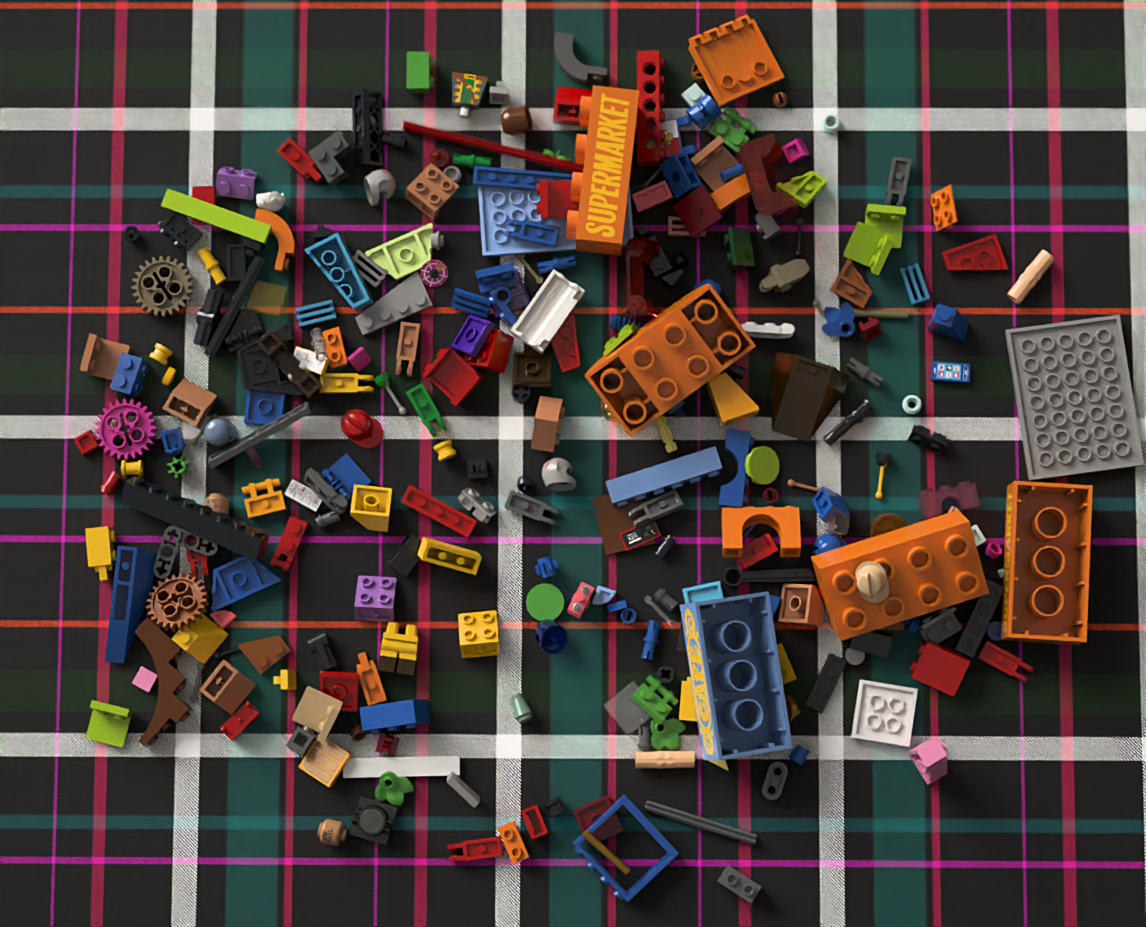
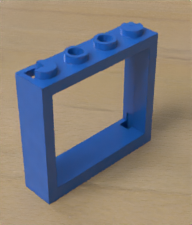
[573,795,679,902]

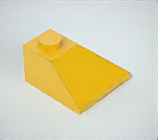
[350,484,392,532]
[172,612,229,665]

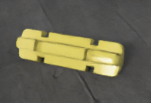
[655,416,677,453]

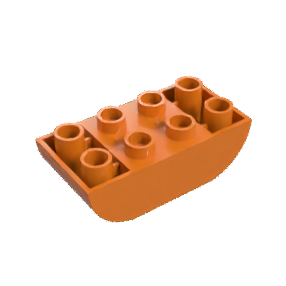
[585,283,756,437]

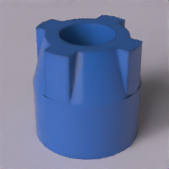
[789,745,810,766]

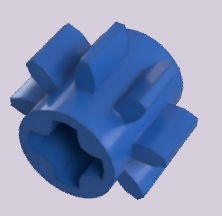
[535,556,559,579]

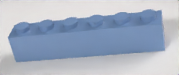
[605,446,722,507]

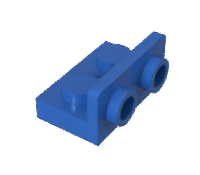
[475,263,517,293]

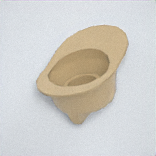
[855,561,889,603]

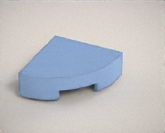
[592,585,616,605]

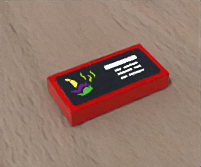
[619,520,662,552]

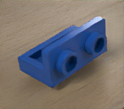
[110,353,149,398]

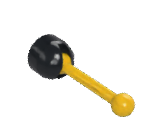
[875,452,892,499]

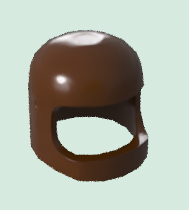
[501,105,533,136]

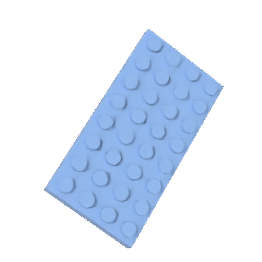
[478,185,634,257]

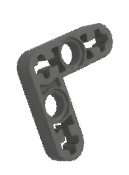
[153,525,220,579]

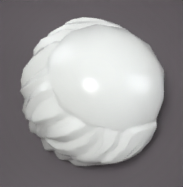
[256,191,286,212]

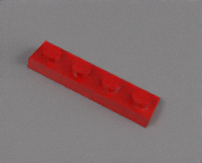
[401,485,477,538]

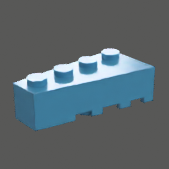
[304,232,375,311]

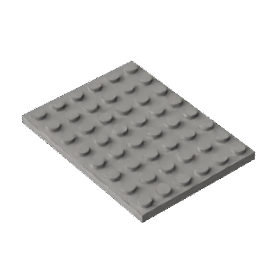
[1005,315,1144,481]

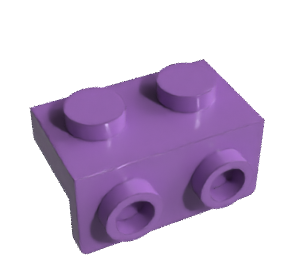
[216,167,258,200]

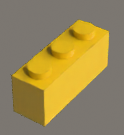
[417,537,482,575]

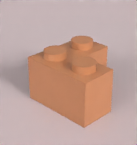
[531,396,565,452]

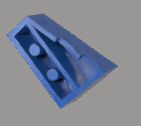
[360,699,431,734]

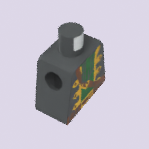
[452,72,489,119]

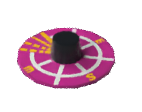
[420,259,448,287]

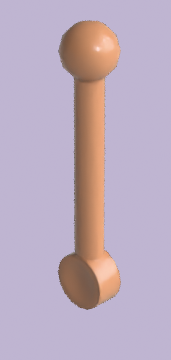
[787,479,821,492]

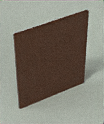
[592,494,655,555]

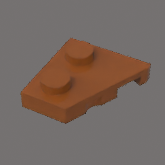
[237,635,291,675]

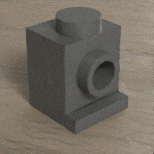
[754,211,781,243]
[286,725,316,757]

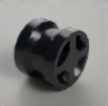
[511,387,531,404]
[543,796,567,818]

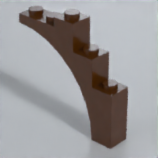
[134,617,192,747]

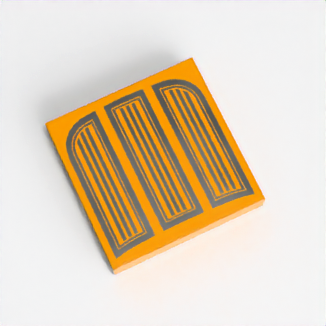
[298,737,351,788]

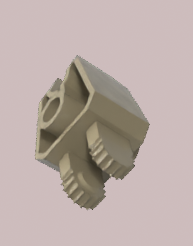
[758,259,810,293]

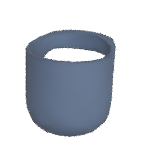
[204,418,237,448]

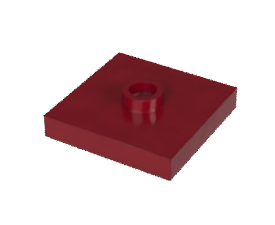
[673,185,724,238]

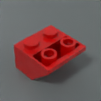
[553,86,592,127]
[465,329,515,374]

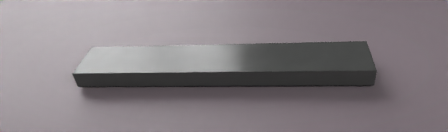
[208,402,312,469]

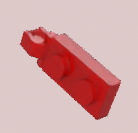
[277,138,324,184]

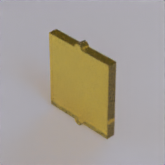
[246,280,287,317]

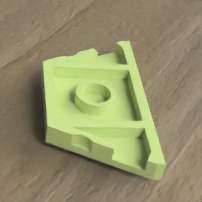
[365,223,433,280]

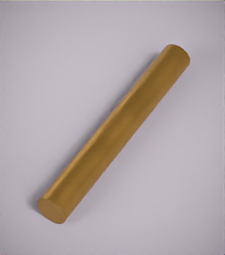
[582,830,631,875]

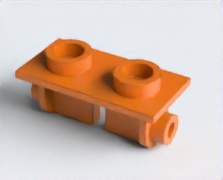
[322,326,348,368]
[497,821,530,864]

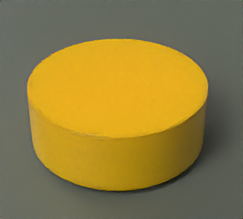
[161,367,177,386]

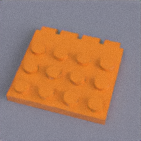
[688,15,785,107]

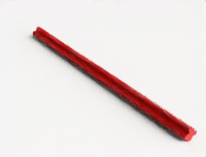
[403,120,584,173]

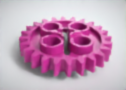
[94,398,158,461]

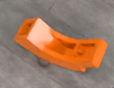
[710,171,767,213]
[255,208,296,274]

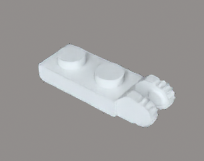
[741,322,795,339]

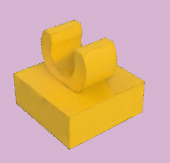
[274,670,297,690]

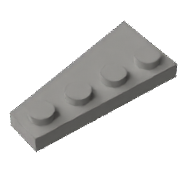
[355,271,433,336]

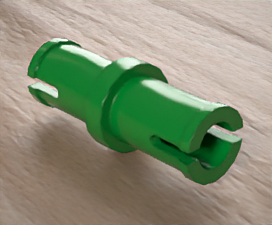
[453,154,492,170]

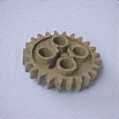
[131,255,194,318]

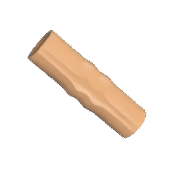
[1007,250,1055,304]
[635,751,695,769]

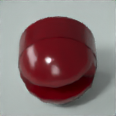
[762,487,779,503]

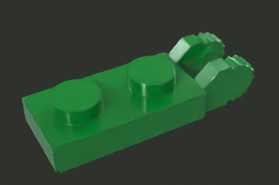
[406,383,447,438]

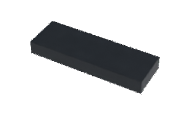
[805,653,847,713]

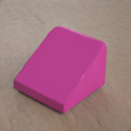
[782,138,810,164]
[348,347,372,372]

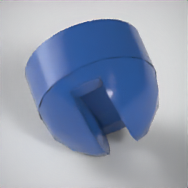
[621,608,637,624]

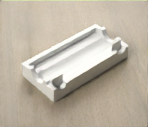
[510,269,585,354]

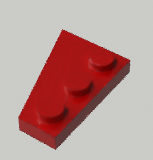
[941,234,1008,271]

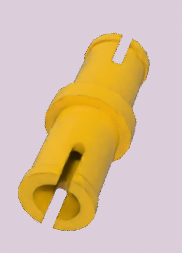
[197,247,227,285]

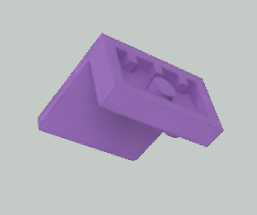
[354,576,397,622]

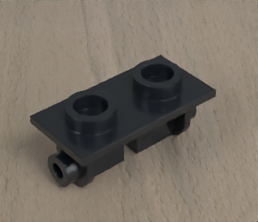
[908,424,950,455]

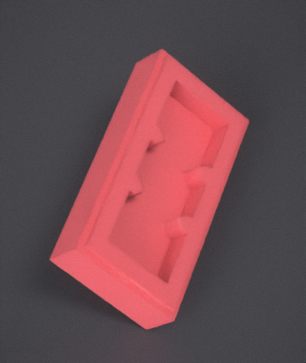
[631,180,673,213]

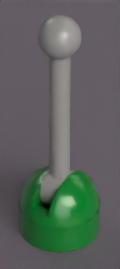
[374,372,406,415]

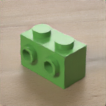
[406,52,434,94]

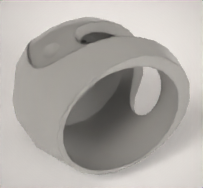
[364,169,396,206]
[542,458,576,491]

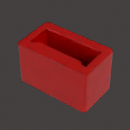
[521,805,548,839]

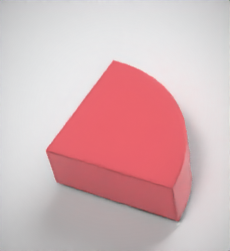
[210,610,237,629]

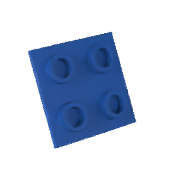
[321,453,372,503]

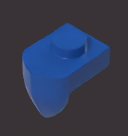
[160,427,185,456]

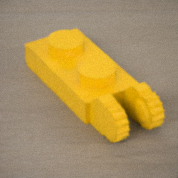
[320,373,374,393]

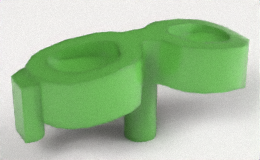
[543,148,571,162]

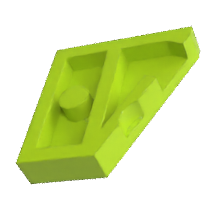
[776,171,828,209]

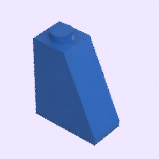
[927,303,969,341]

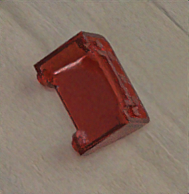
[739,133,801,216]
[622,237,662,320]

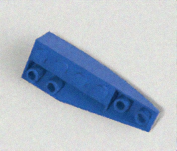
[104,546,156,663]

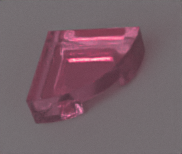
[246,447,263,469]

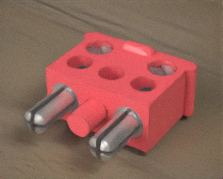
[567,582,595,619]

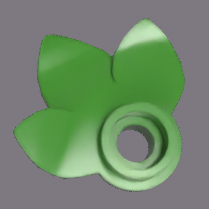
[650,718,686,751]
[375,771,414,807]

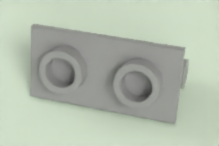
[457,487,497,524]

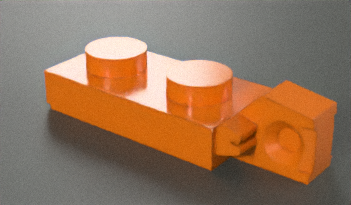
[356,652,387,706]

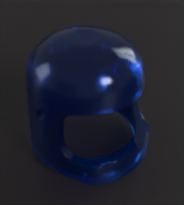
[535,619,567,654]

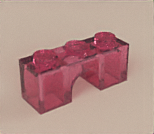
[917,481,981,519]

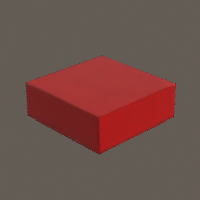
[73,430,100,456]

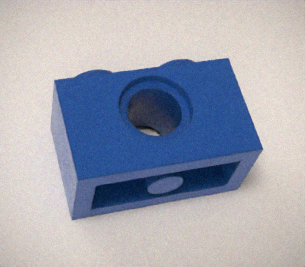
[660,152,703,199]

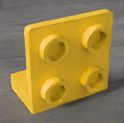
[458,610,501,659]

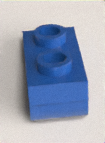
[489,286,518,325]

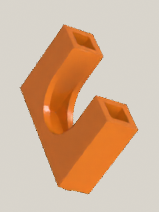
[721,506,801,557]

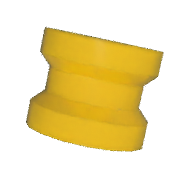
[149,343,173,365]
[433,440,457,461]

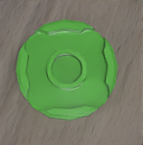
[526,583,564,622]

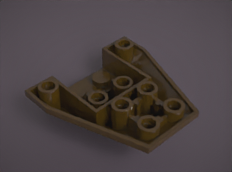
[771,352,850,442]

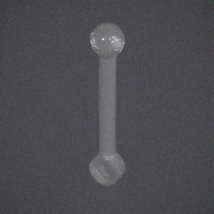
[644,596,675,627]

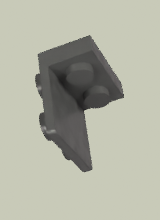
[918,607,963,643]

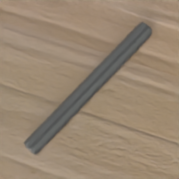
[644,800,757,845]

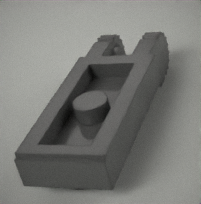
[885,156,912,207]
[304,468,348,515]
[628,489,684,528]
[504,490,560,526]

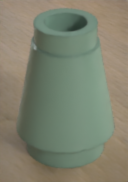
[511,693,533,724]

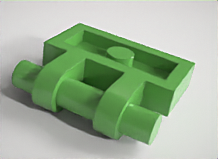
[708,107,757,155]
[631,675,679,724]

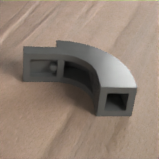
[554,32,607,85]

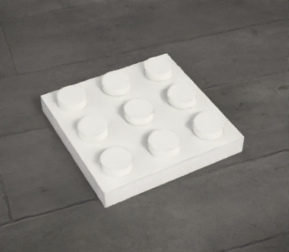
[851,679,918,747]

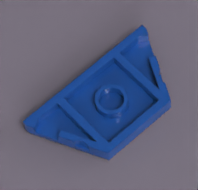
[211,556,281,612]

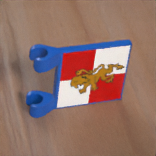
[647,116,696,159]

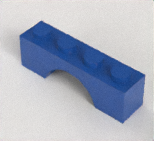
[718,429,753,508]

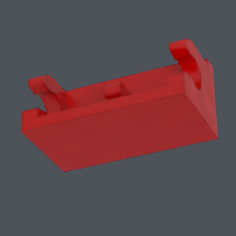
[737,533,778,570]
[220,700,261,741]

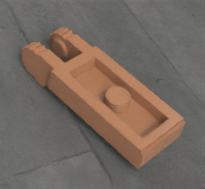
[396,322,421,377]

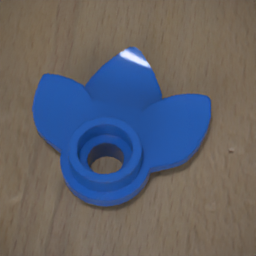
[821,302,855,337]

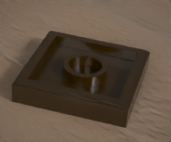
[513,352,552,387]

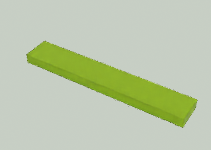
[161,189,272,244]

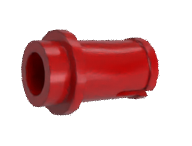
[100,471,122,497]

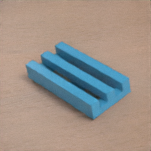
[899,263,930,305]
[295,299,337,328]

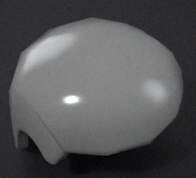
[824,512,849,536]

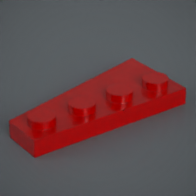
[550,309,580,374]

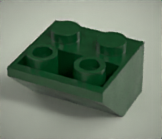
[723,227,755,273]

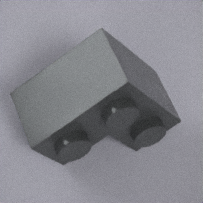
[308,130,354,186]

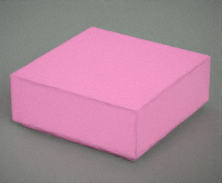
[132,666,158,693]

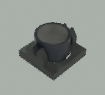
[349,796,398,845]

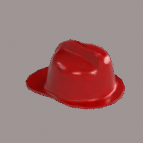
[340,409,383,448]

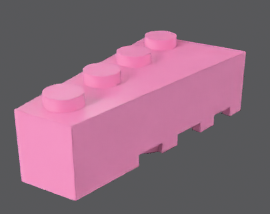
[908,738,947,785]

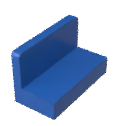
[812,486,850,523]

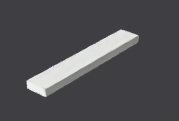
[343,756,460,778]

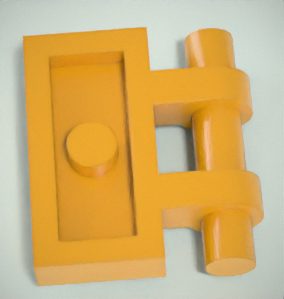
[242,478,287,519]

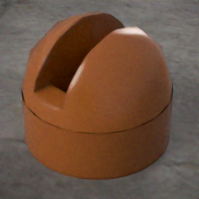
[772,92,788,108]

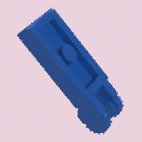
[505,219,560,247]

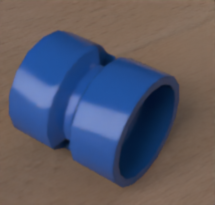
[686,94,722,130]

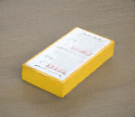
[293,346,331,376]

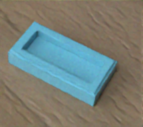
[682,581,724,604]

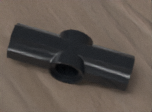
[193,289,225,347]

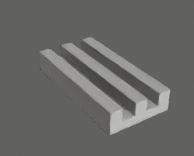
[352,250,388,288]
[447,771,480,807]

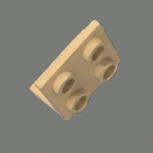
[292,686,343,743]

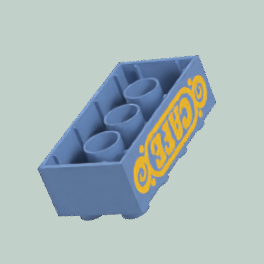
[680,591,793,761]

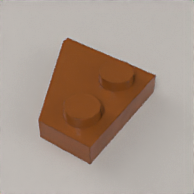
[829,258,872,309]

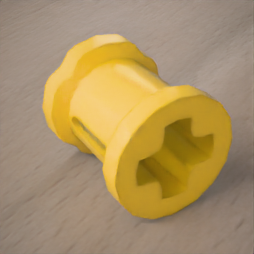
[121,460,143,477]

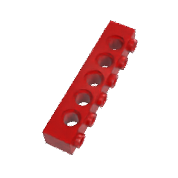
[637,50,665,166]

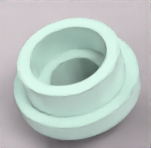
[821,114,840,133]
[902,395,922,414]

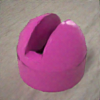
[985,542,1002,559]

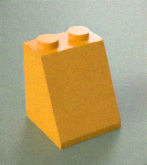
[706,372,759,427]

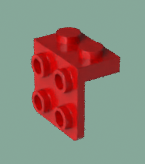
[537,179,579,219]

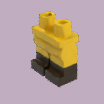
[377,622,419,676]

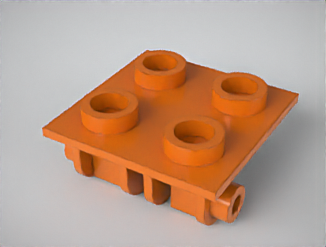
[931,184,958,231]

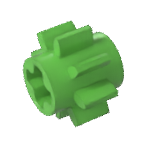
[167,456,192,480]

